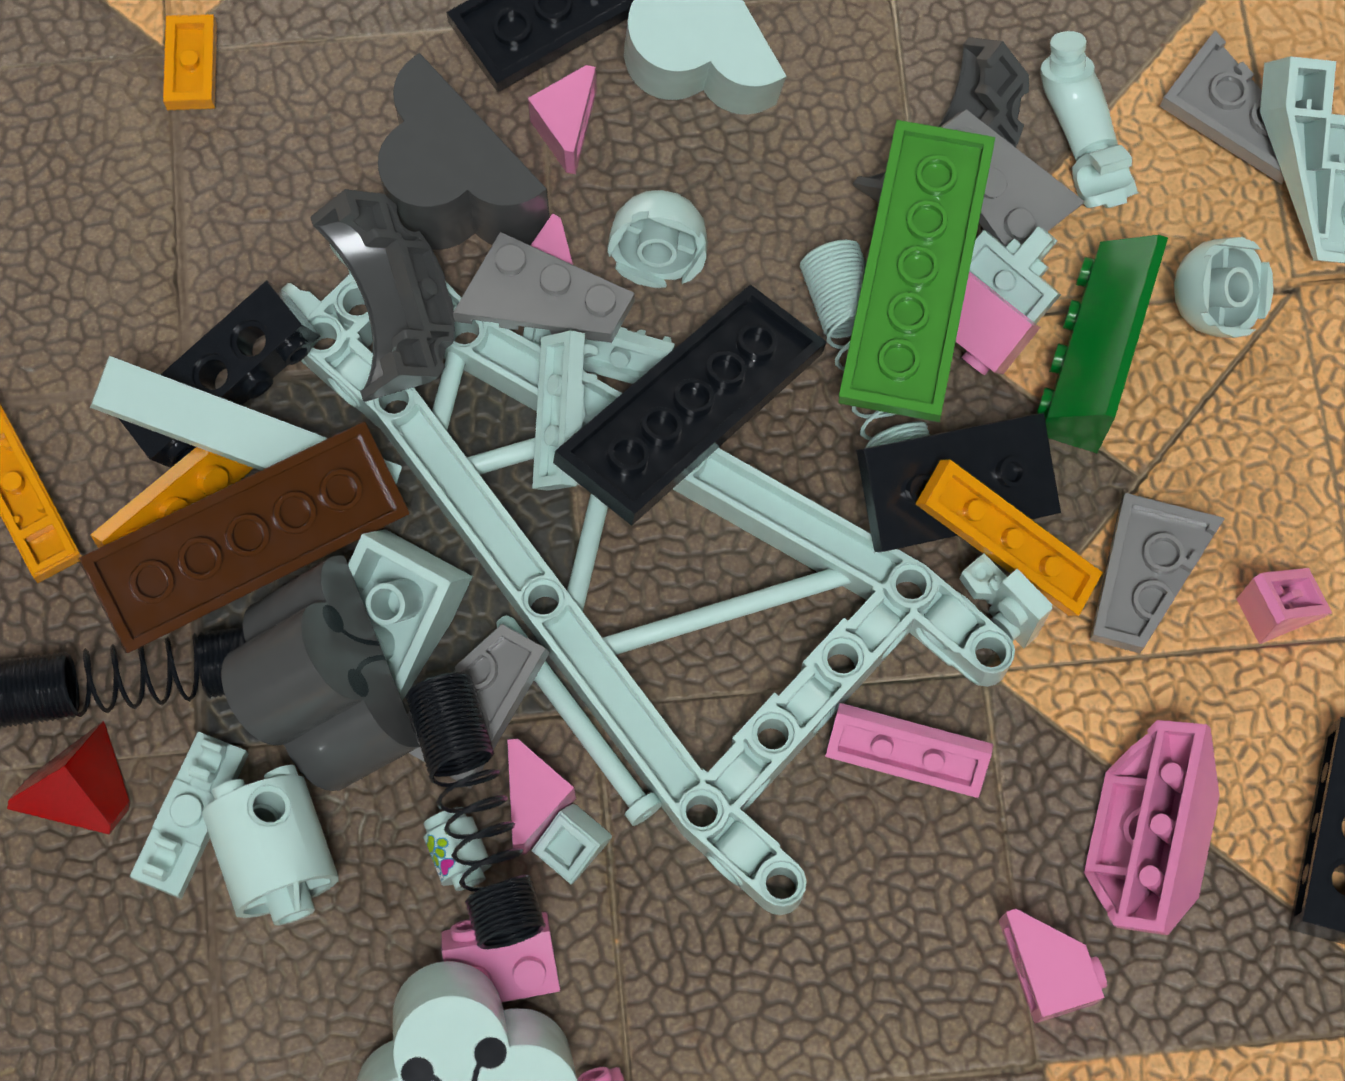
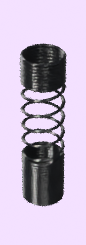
[0,626,245,728]
[406,672,546,950]

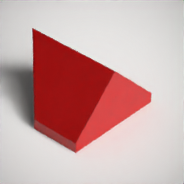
[7,721,130,835]

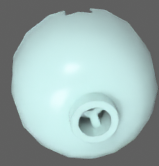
[607,190,708,288]
[1174,237,1274,338]

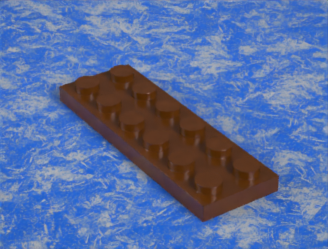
[77,421,410,654]

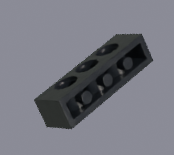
[118,280,320,468]
[1289,717,1345,945]

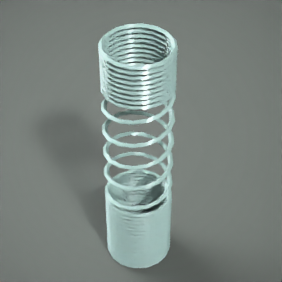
[800,239,930,448]

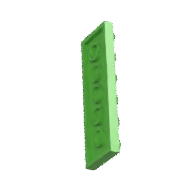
[838,120,996,422]

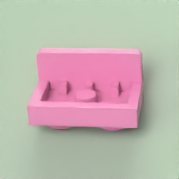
[441,912,560,1002]

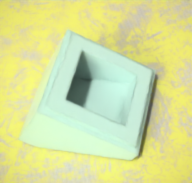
[531,804,612,884]

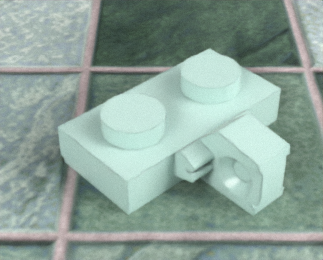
[970,226,1061,324]
[959,553,1053,648]

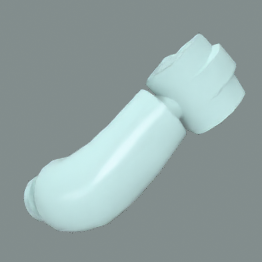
[1041,31,1138,208]

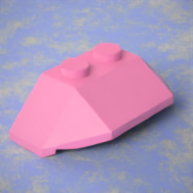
[1084,720,1220,935]

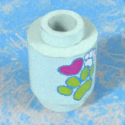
[423,807,492,891]

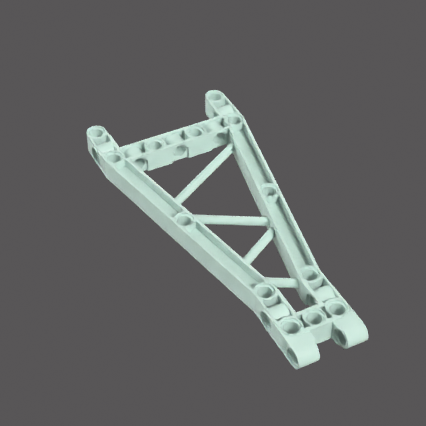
[282,244,1015,915]

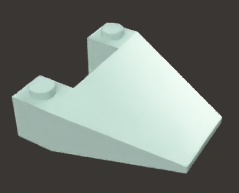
[1260,56,1345,263]

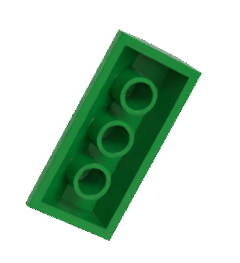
[1036,235,1168,453]

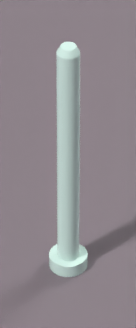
[496,615,662,826]

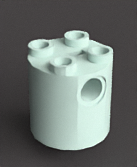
[202,765,339,926]

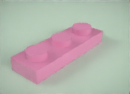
[825,703,993,798]

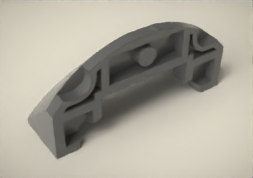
[852,37,1029,203]
[310,189,455,402]

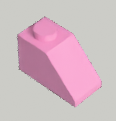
[956,271,1041,375]
[999,909,1107,1024]

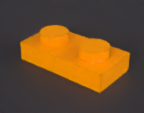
[163,14,217,110]

